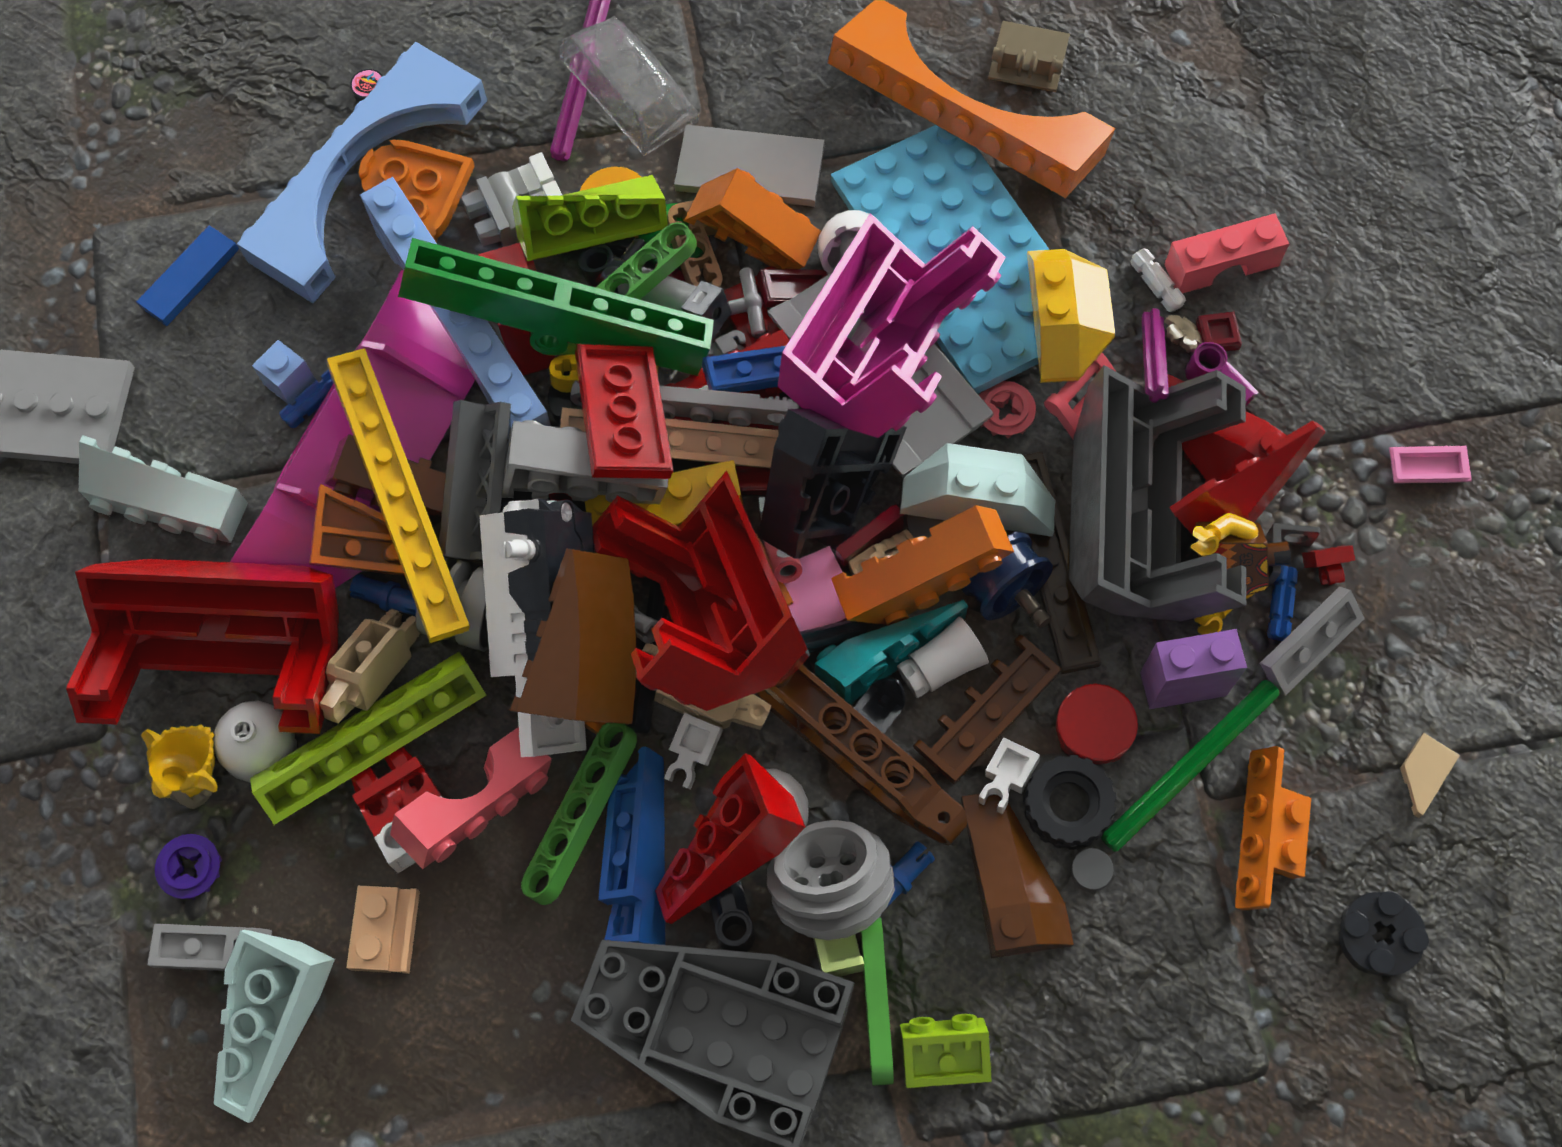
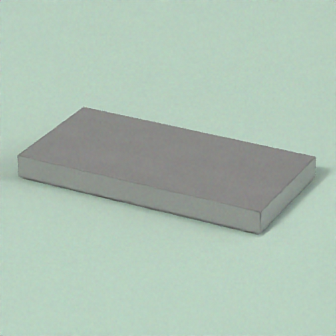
[674,125,825,207]

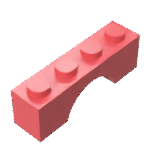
[390,727,552,869]

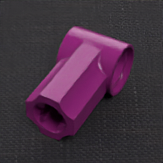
[1185,342,1258,406]

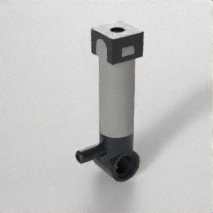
[578,238,732,338]

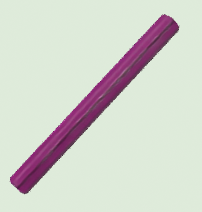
[550,0,611,162]

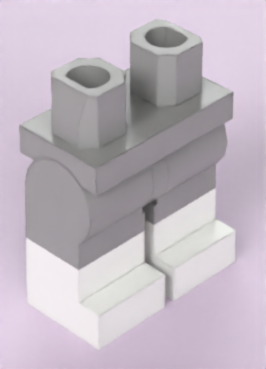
[461,152,562,247]

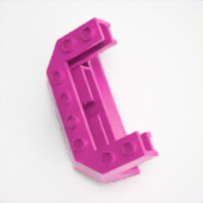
[778,213,1006,438]

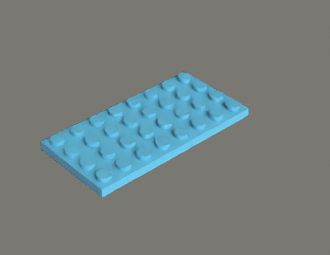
[831,125,1049,394]

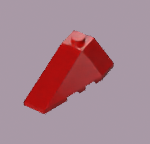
[1168,374,1287,483]
[1169,421,1326,535]
[655,753,806,924]

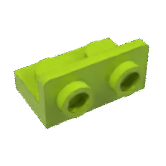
[900,1014,992,1088]

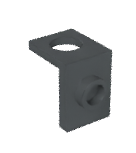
[1265,523,1320,586]

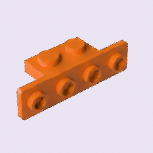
[1235,746,1311,910]

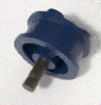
[961,531,1053,628]

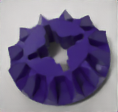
[155,834,222,899]

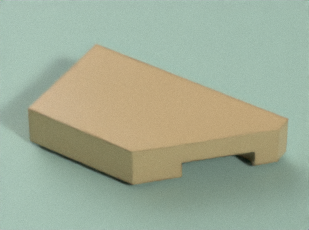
[1400,733,1460,818]

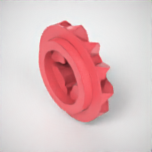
[979,381,1036,439]

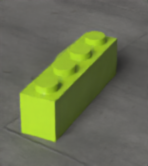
[512,175,668,261]

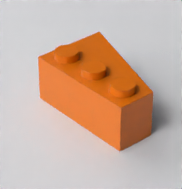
[684,168,821,269]

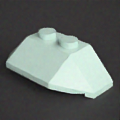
[900,443,1055,536]

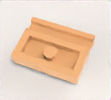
[346,885,420,974]

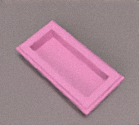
[1389,446,1472,484]

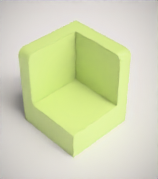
[813,934,864,977]

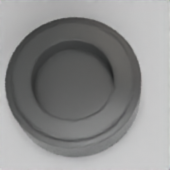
[1070,848,1114,892]

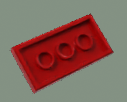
[575,344,673,479]

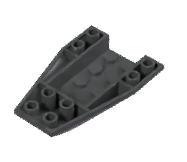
[571,940,854,1147]

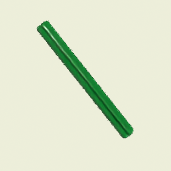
[1101,680,1280,852]

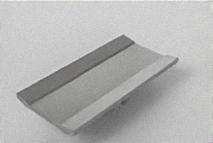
[767,272,993,478]

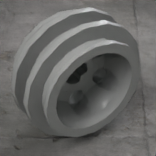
[767,820,895,940]

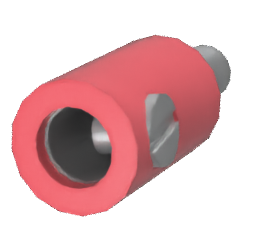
[763,541,803,583]

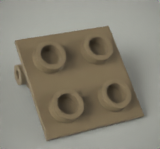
[988,21,1070,92]

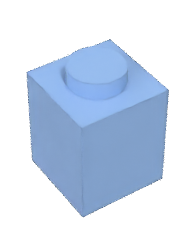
[252,340,316,405]

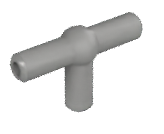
[728,267,766,338]

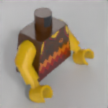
[1190,513,1291,635]

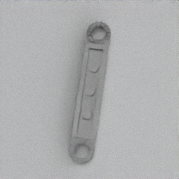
[570,380,799,426]

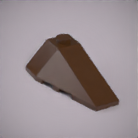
[961,794,1074,959]

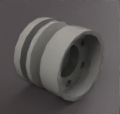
[416,557,489,651]

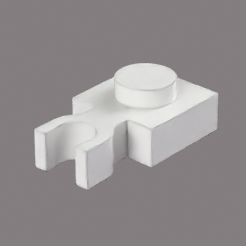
[664,713,723,790]
[979,738,1040,814]

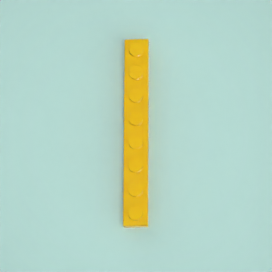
[327,348,470,643]

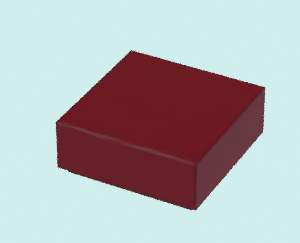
[1196,311,1242,351]

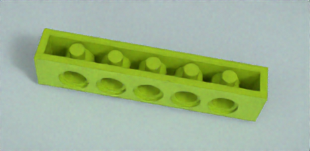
[250,652,486,825]

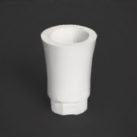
[897,617,989,698]

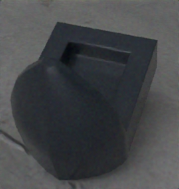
[854,678,906,734]

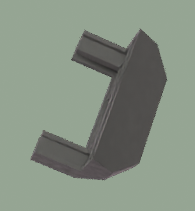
[1069,365,1246,622]

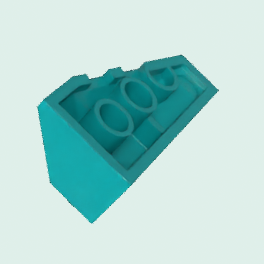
[815,600,968,705]

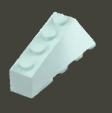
[78,435,248,543]

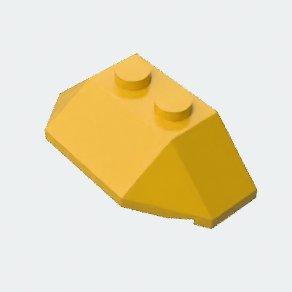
[1027,249,1115,383]

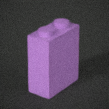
[1140,629,1247,709]

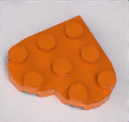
[358,139,475,243]

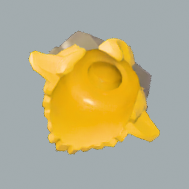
[141,724,218,809]

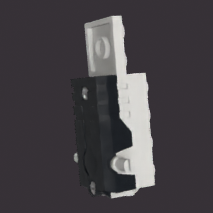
[480,499,596,757]

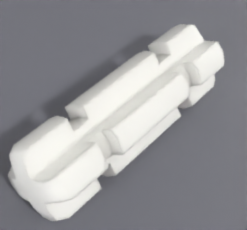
[1130,248,1186,313]

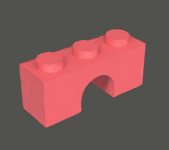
[1164,213,1289,293]

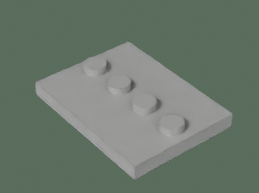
[0,350,135,464]

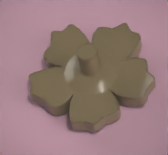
[1164,315,1203,353]

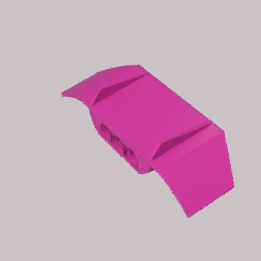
[230,270,475,588]

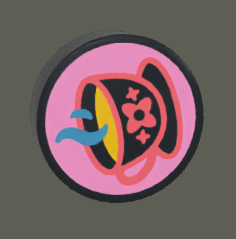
[350,69,383,102]

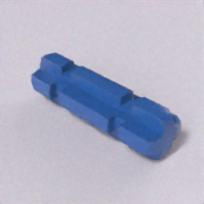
[279,369,334,428]
[1267,565,1298,641]

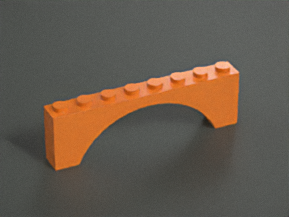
[828,0,1115,199]

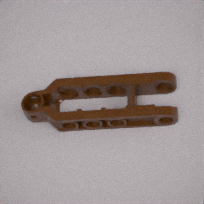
[757,664,967,846]

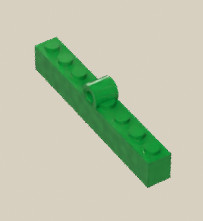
[398,238,714,376]

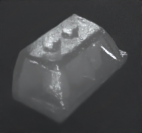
[559,16,700,156]

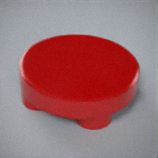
[1056,684,1138,764]

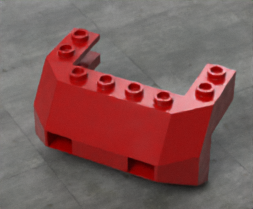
[592,470,810,711]
[66,559,339,734]

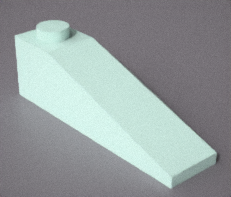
[214,930,335,1123]

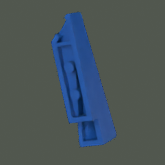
[598,746,665,945]

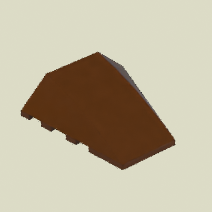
[510,548,636,724]

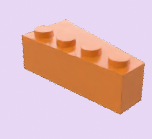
[831,505,1014,626]

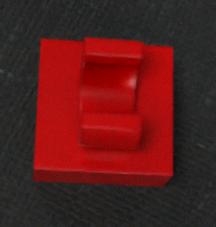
[1302,545,1355,585]

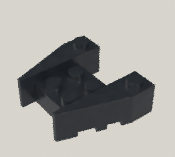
[758,409,907,559]

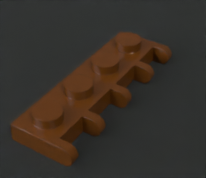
[913,634,1061,785]

